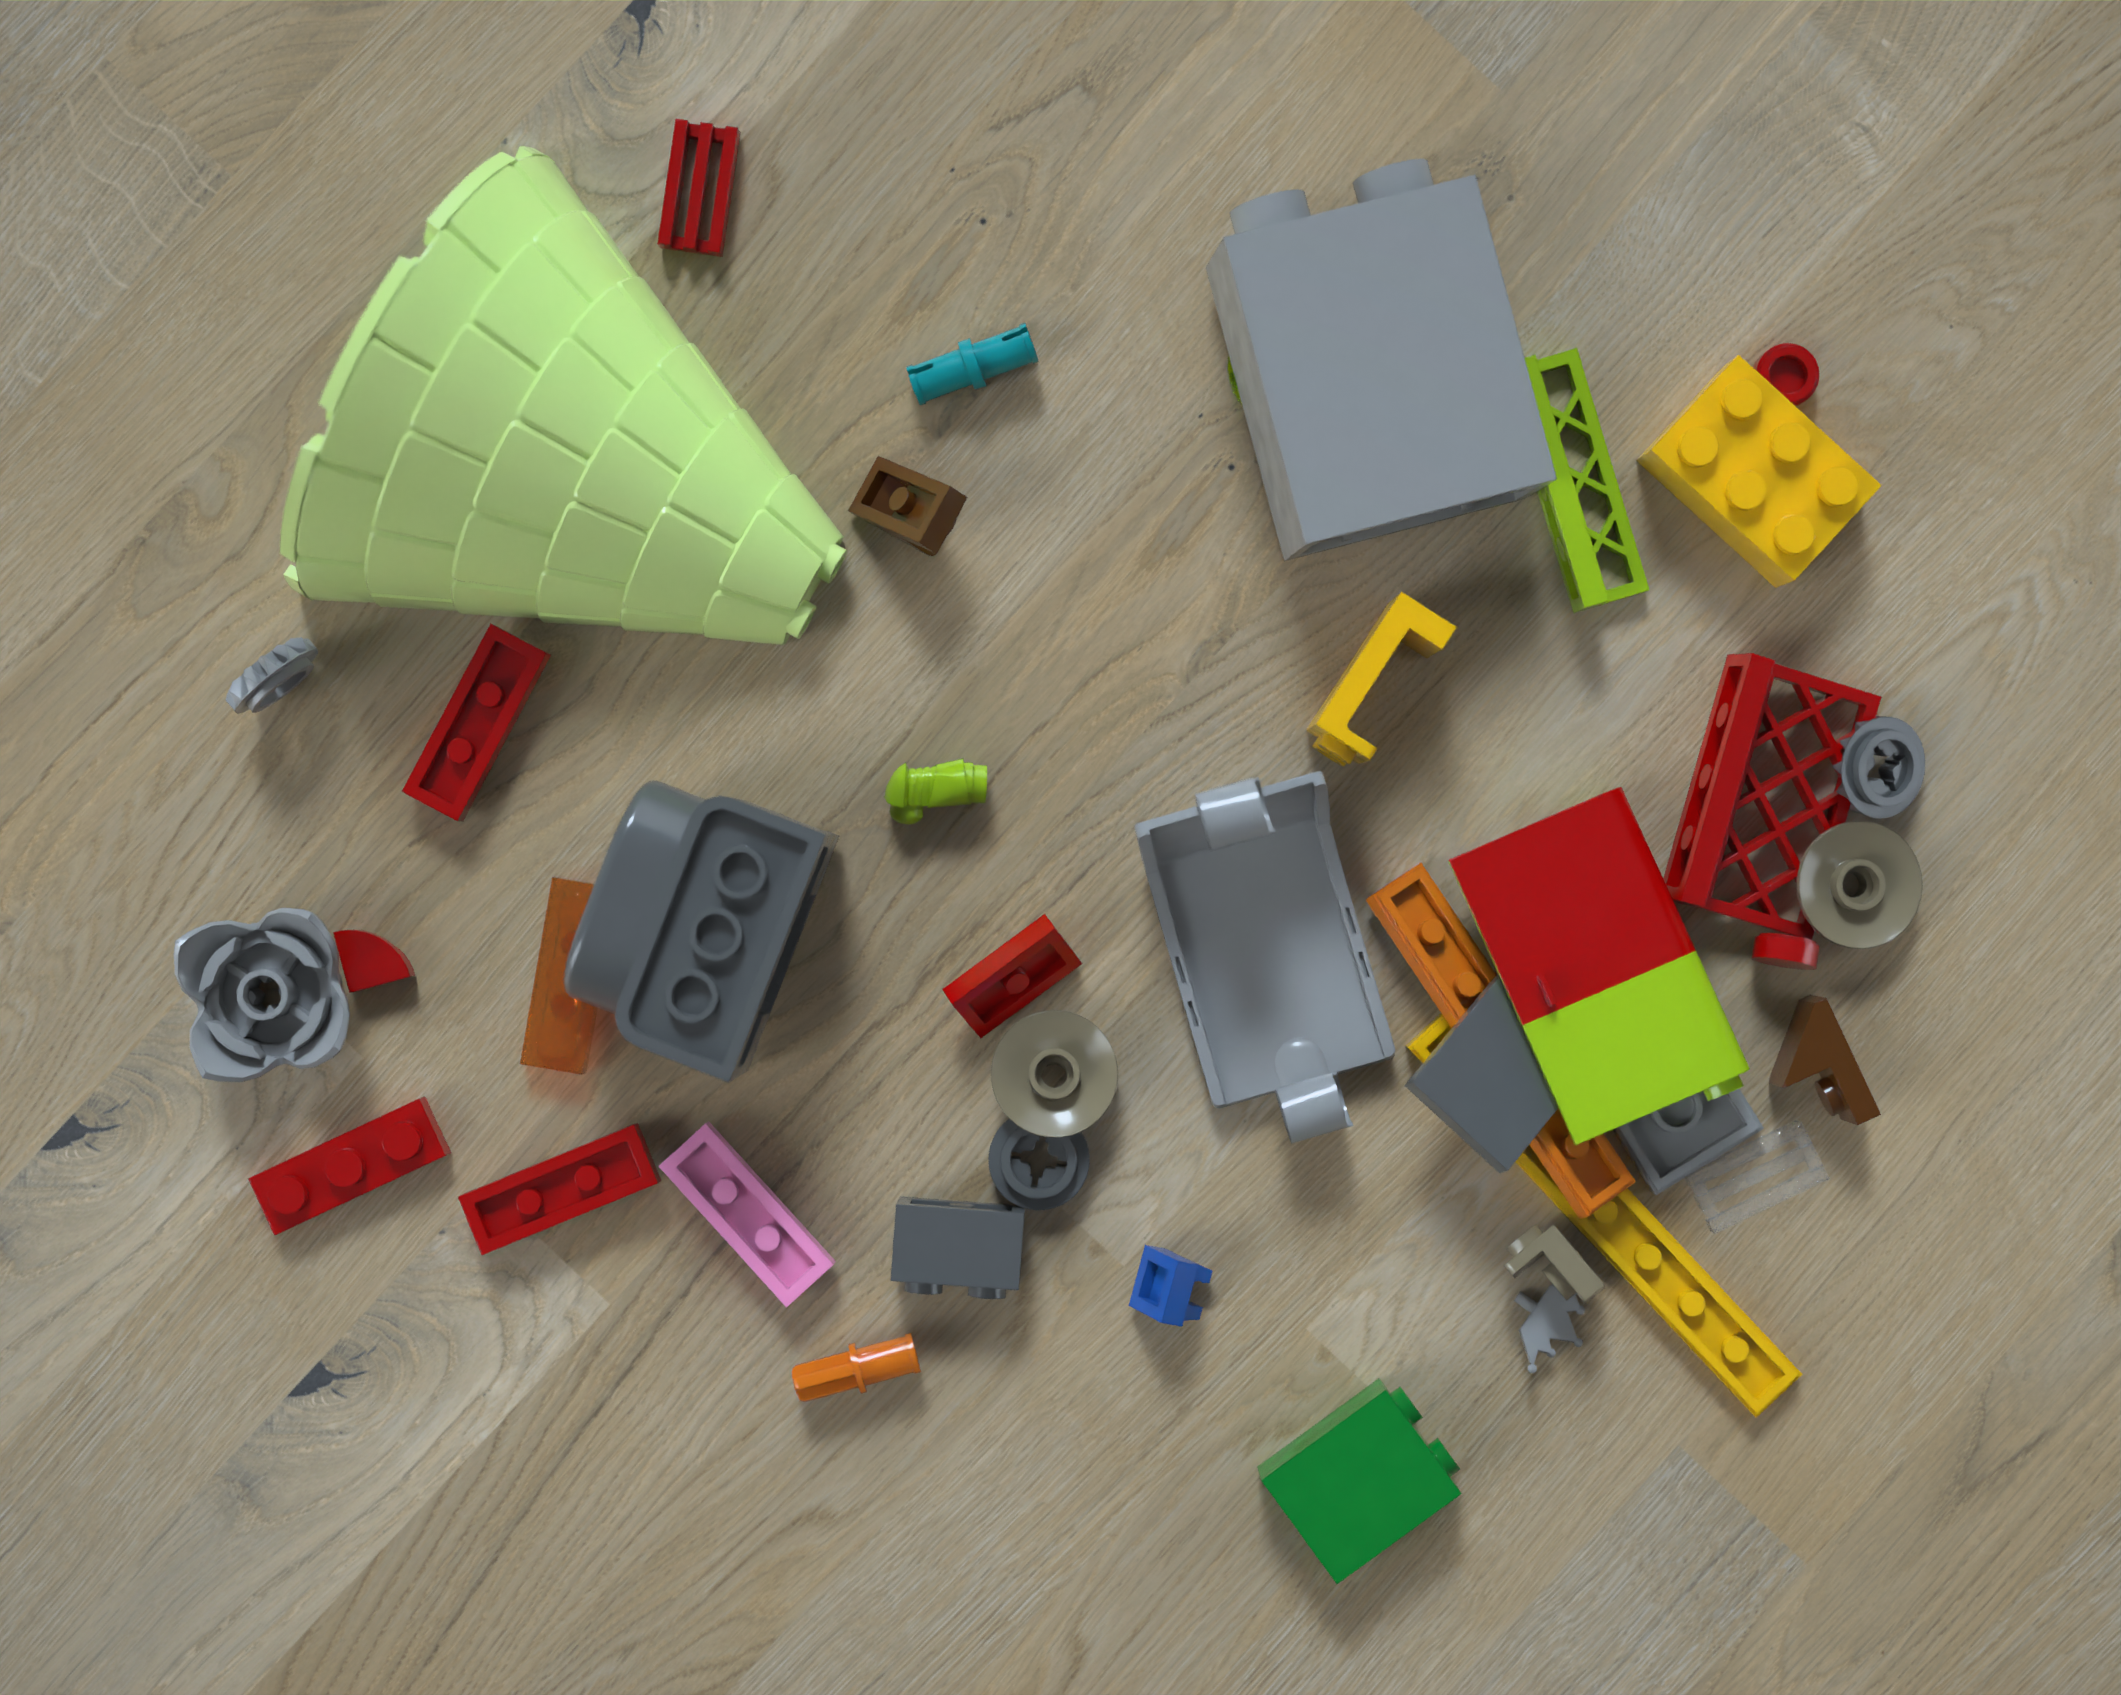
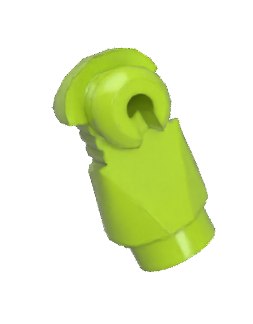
[884,758,987,824]

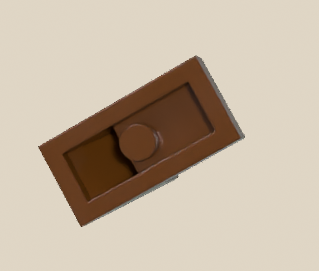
[848,456,968,556]
[1769,995,1881,1125]

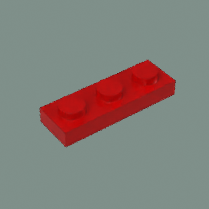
[402,623,551,822]
[248,1096,451,1236]
[458,1122,662,1255]

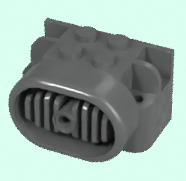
[564,780,840,1082]

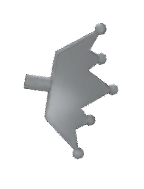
[1514,1285,1585,1373]

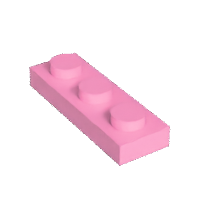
[659,1121,836,1308]

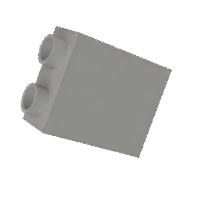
[1206,159,1557,561]

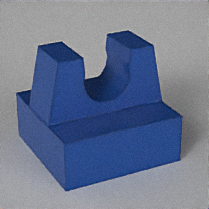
[1129,1245,1213,1327]

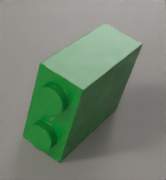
[1257,1378,1462,1584]

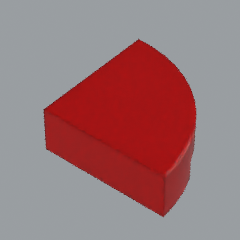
[333,929,416,993]

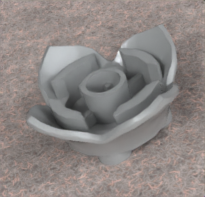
[174,908,350,1082]

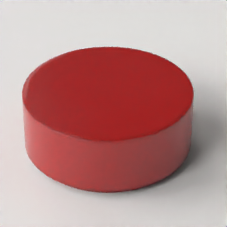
[1753,343,1820,407]
[1752,933,1820,970]

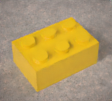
[1636,355,1882,588]

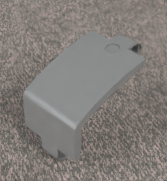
[1134,771,1395,1144]

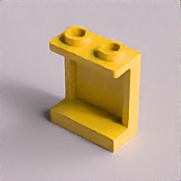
[1306,592,1457,767]

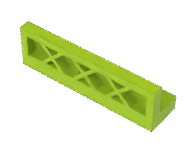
[1525,348,1650,613]

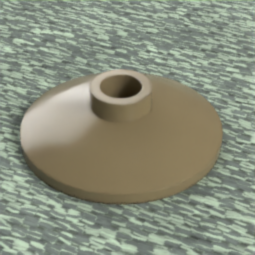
[1797,821,1923,949]
[991,1010,1118,1138]

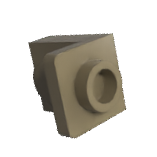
[1504,1224,1605,1304]

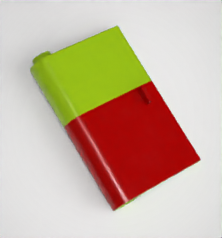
[1448,787,1750,1145]

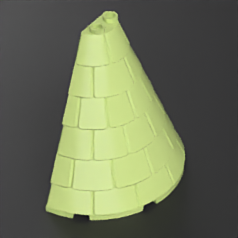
[280,146,847,645]

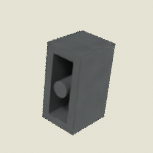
[890,1197,1025,1299]

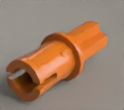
[792,1333,921,1402]

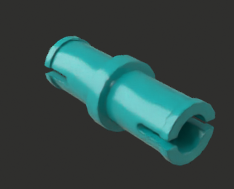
[906,323,1039,405]

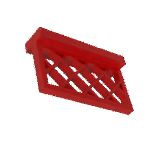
[1663,653,1882,940]

